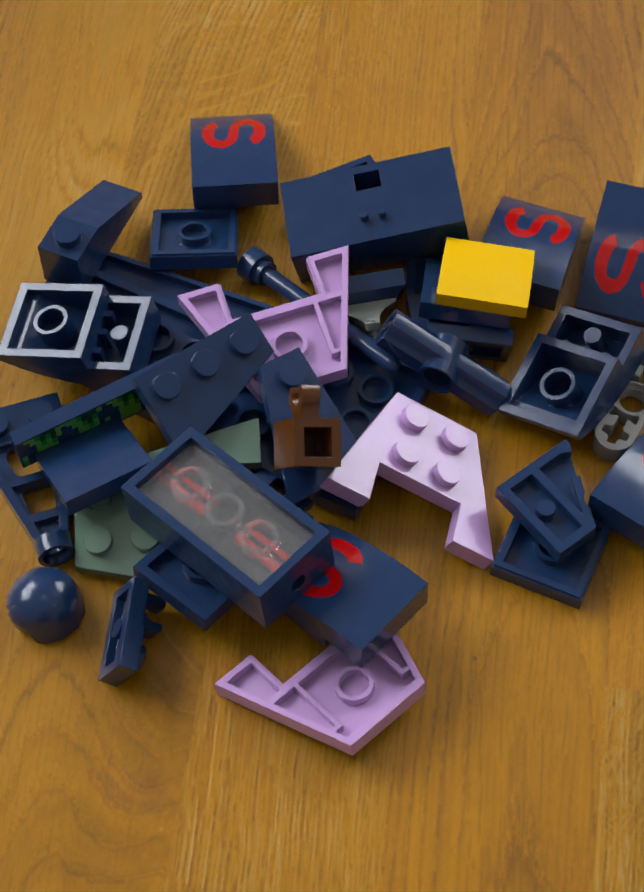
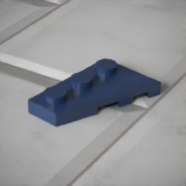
[256,347,356,506]

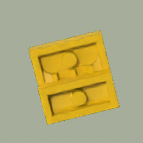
[435,237,535,318]

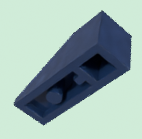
[38,180,142,284]

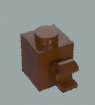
[274,385,341,471]

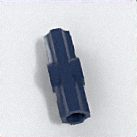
[375,309,511,417]

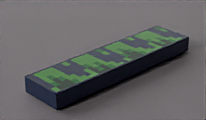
[9,353,177,468]

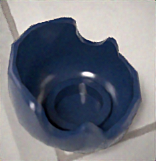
[6,567,86,644]

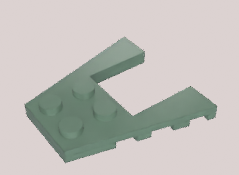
[74,418,263,580]

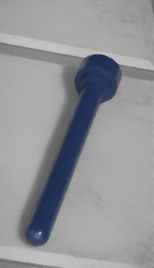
[237,247,401,373]

